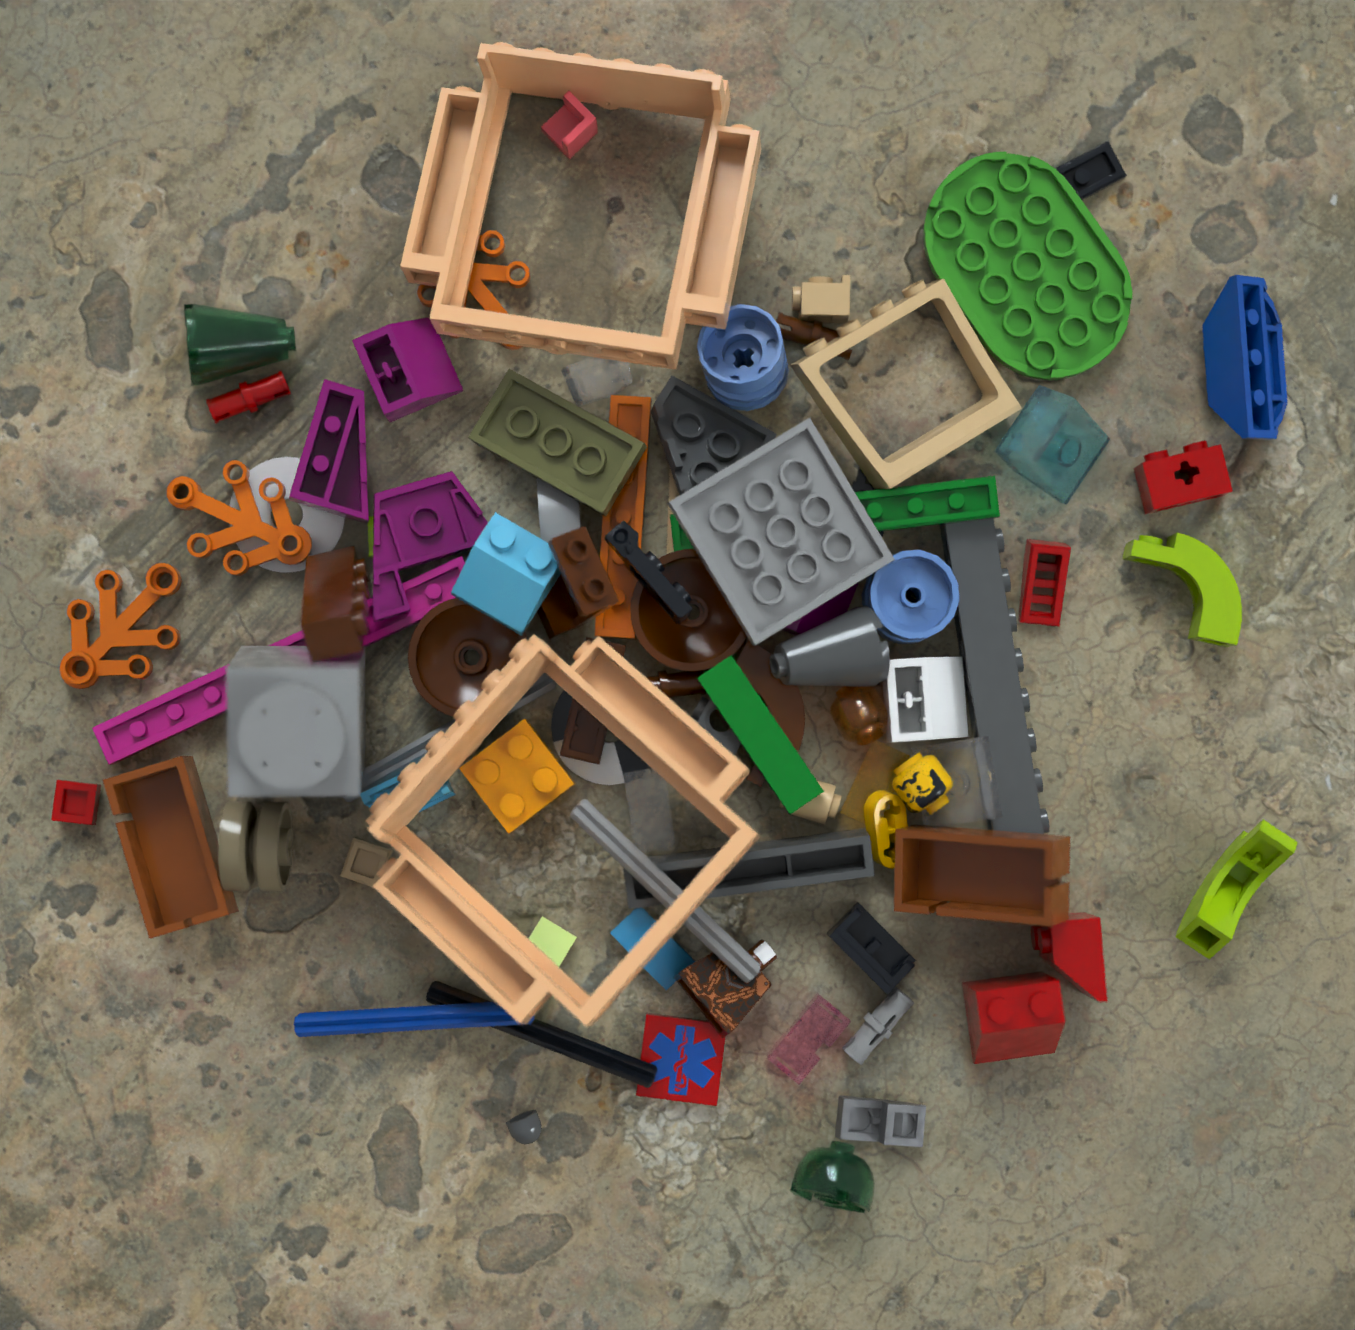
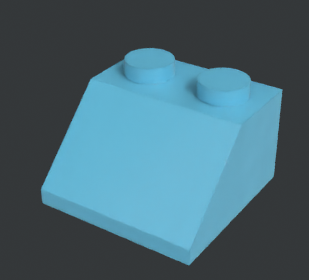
[451,512,561,636]

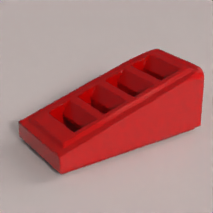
[1018,539,1071,627]

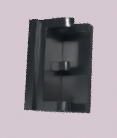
[826,902,916,995]

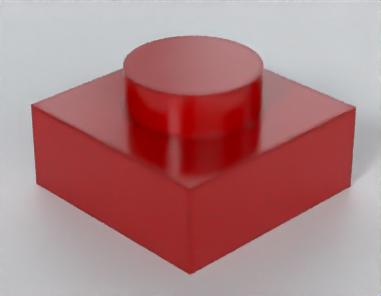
[51,780,101,825]

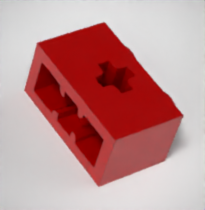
[1134,441,1233,515]

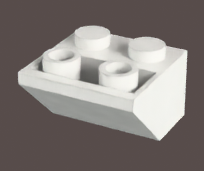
[882,657,969,743]

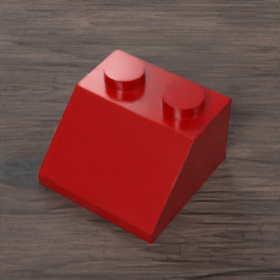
[1031,912,1108,1002]

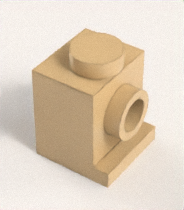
[792,275,850,324]

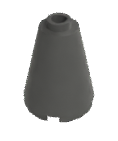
[769,606,890,687]

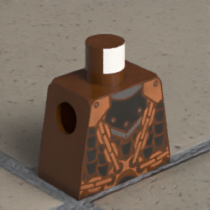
[673,939,777,1038]

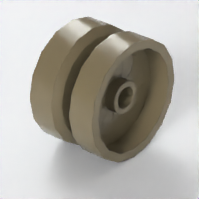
[218,801,293,892]

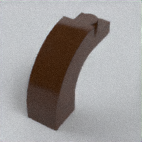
[736,640,805,787]

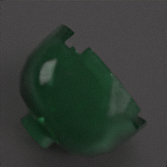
[790,1141,875,1213]

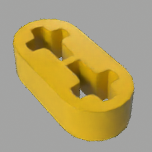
[864,790,908,869]

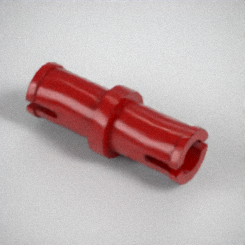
[206,370,292,424]

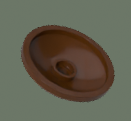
[630,549,747,672]
[408,598,528,717]

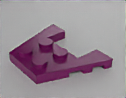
[372,471,488,623]

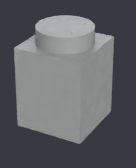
[226,646,366,797]

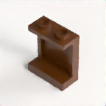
[537,526,619,639]

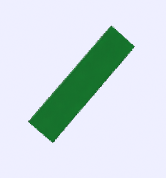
[697,655,824,815]

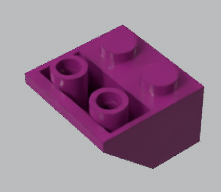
[352,317,464,423]

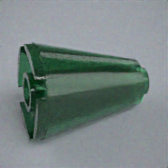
[184,303,296,386]

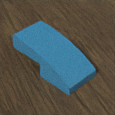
[610,907,695,990]

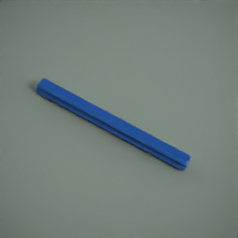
[294,1002,535,1037]

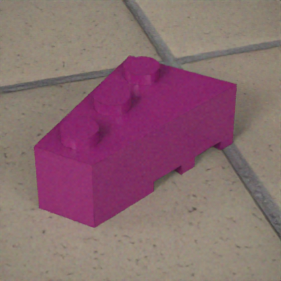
[289,379,369,524]

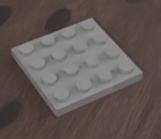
[667,417,895,646]

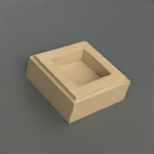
[340,837,393,887]

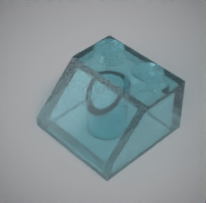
[995,385,1110,505]

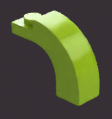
[1122,532,1242,648]
[1175,819,1298,960]

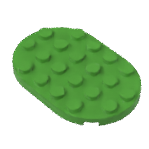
[923,151,1133,380]

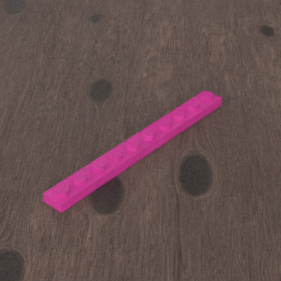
[92,556,465,765]

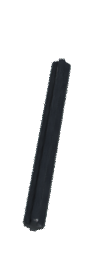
[426,981,657,1088]

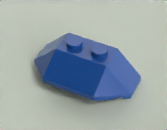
[1202,275,1288,440]

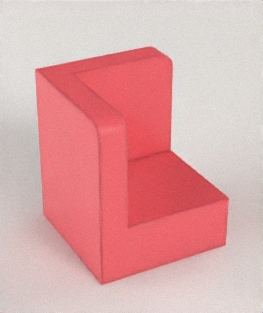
[541,90,598,160]

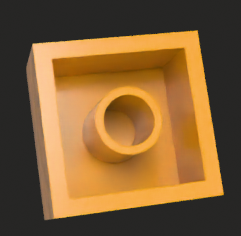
[459,718,576,834]

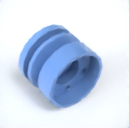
[697,304,789,411]

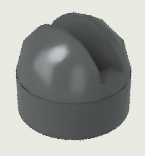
[506,1110,542,1144]

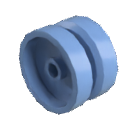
[862,550,959,644]

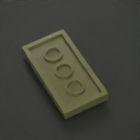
[468,369,647,516]

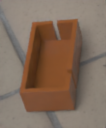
[103,756,239,939]
[894,824,1070,926]

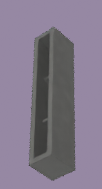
[623,828,875,909]

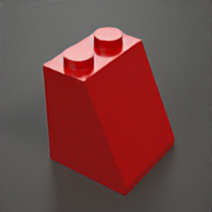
[962,971,1065,1064]

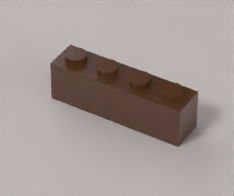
[300,546,370,663]

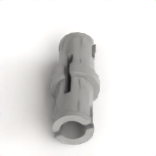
[842,986,914,1065]

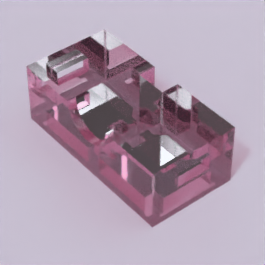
[766,992,851,1085]

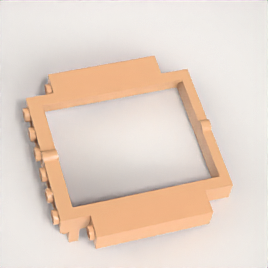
[400,42,761,370]
[365,634,760,1027]

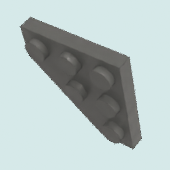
[651,376,777,495]

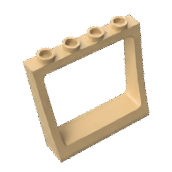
[790,278,1022,489]

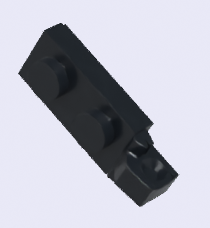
[604,521,693,624]

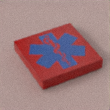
[636,1013,726,1106]

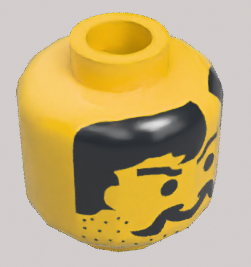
[892,752,953,815]

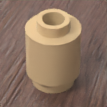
[779,780,842,825]

